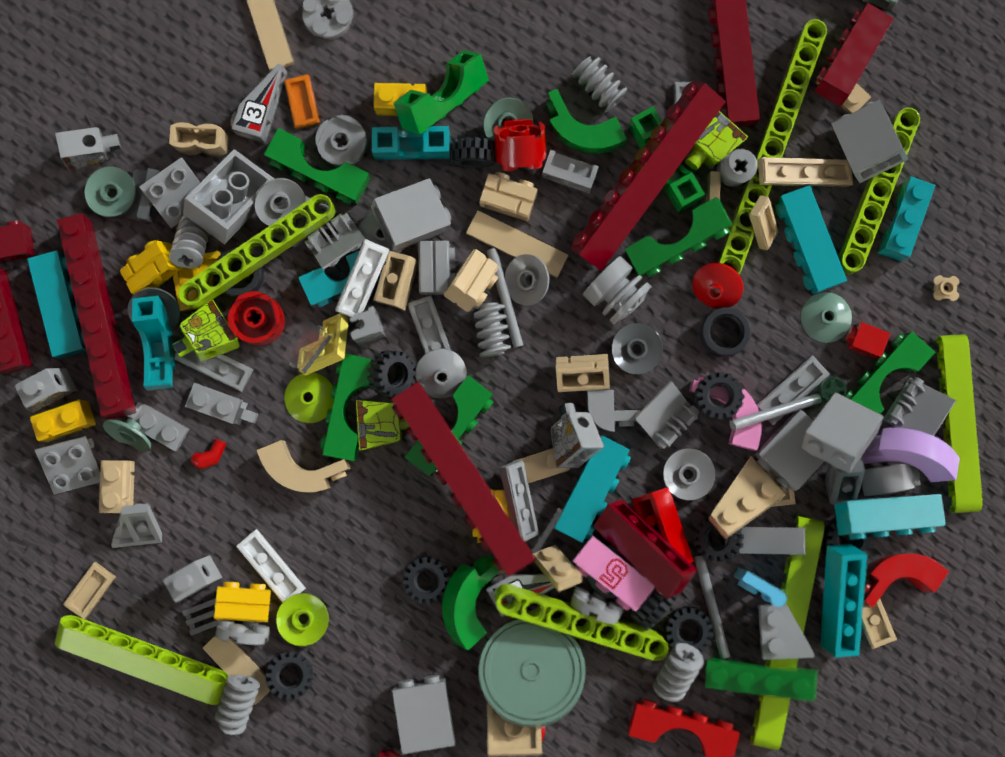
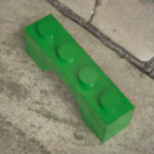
[393,50,489,134]
[628,106,705,213]
[264,128,371,205]
[625,197,734,278]
[843,331,935,414]
[320,354,374,461]
[405,375,494,476]
[705,658,818,702]

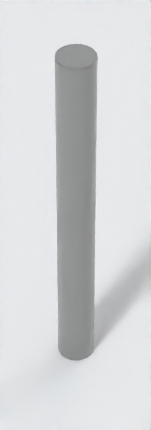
[487,248,524,348]
[730,394,821,430]
[694,555,730,659]

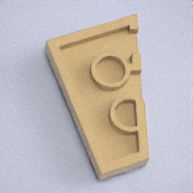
[709,456,785,539]

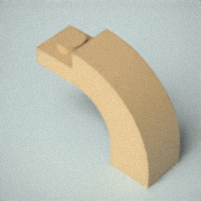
[256,441,351,492]

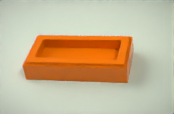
[284,74,320,129]

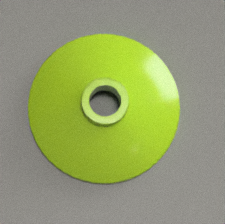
[284,373,334,423]
[276,593,329,646]

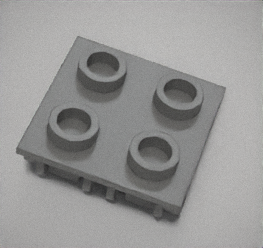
[139,157,201,228]
[305,213,365,270]
[883,377,956,436]
[634,381,700,449]
[35,436,100,495]

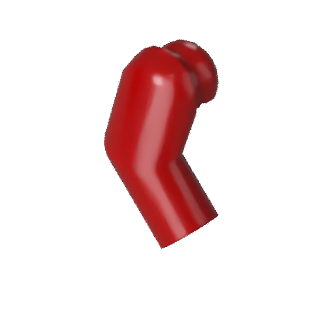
[191,438,227,469]

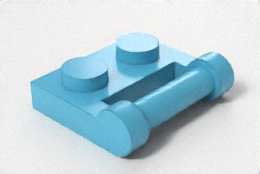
[734,567,786,607]

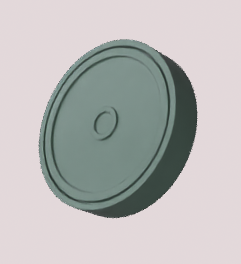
[479,619,585,728]

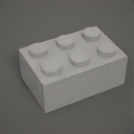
[183,149,274,245]

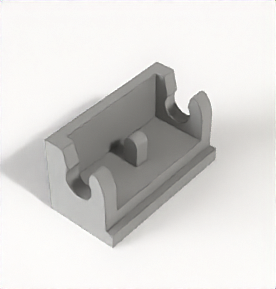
[542,150,599,194]
[350,306,385,344]

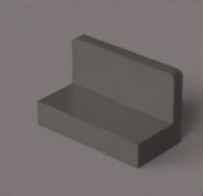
[123,168,160,224]

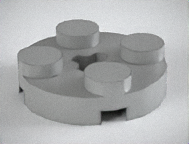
[302,0,353,39]
[316,115,367,167]
[570,587,624,624]
[215,619,270,645]

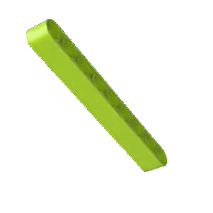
[750,516,824,751]

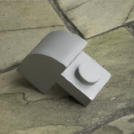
[587,390,640,432]
[862,462,921,496]

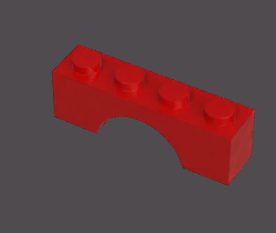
[627,698,740,757]

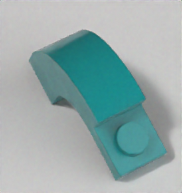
[132,296,176,391]

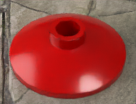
[692,263,744,309]

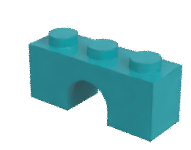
[372,126,450,160]
[878,176,935,262]
[298,250,382,307]

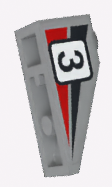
[231,64,287,143]
[486,573,554,617]

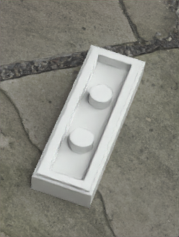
[335,239,389,320]
[236,529,306,603]

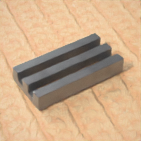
[182,598,219,635]

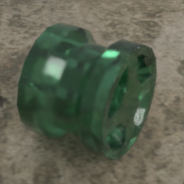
[817,377,847,403]

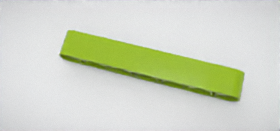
[838,107,920,275]
[178,194,335,308]
[936,334,983,513]
[494,584,669,661]
[55,615,229,705]

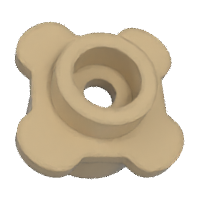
[933,275,959,301]

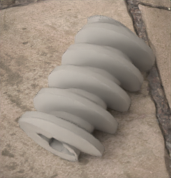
[572,57,627,113]
[716,149,757,187]
[169,215,209,269]
[473,303,511,358]
[653,643,703,702]
[215,674,260,735]

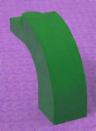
[545,89,627,154]
[442,555,499,651]

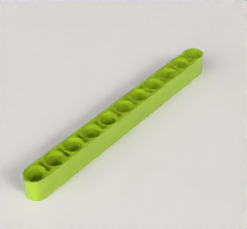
[717,19,827,274]

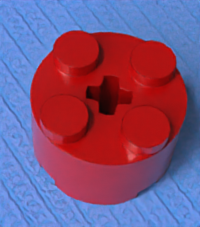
[493,119,546,171]
[228,291,285,346]

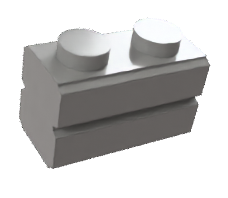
[418,241,455,295]

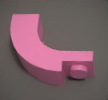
[689,377,761,451]

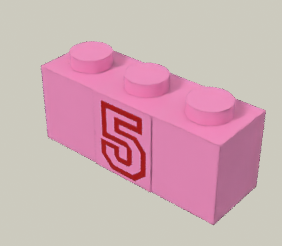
[573,535,655,611]

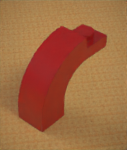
[863,553,949,608]

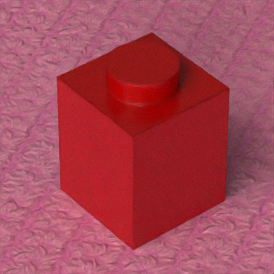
[845,322,891,359]

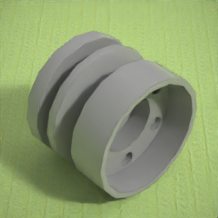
[583,256,652,325]

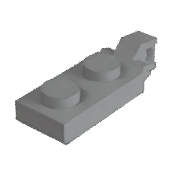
[185,383,258,425]
[128,402,190,451]

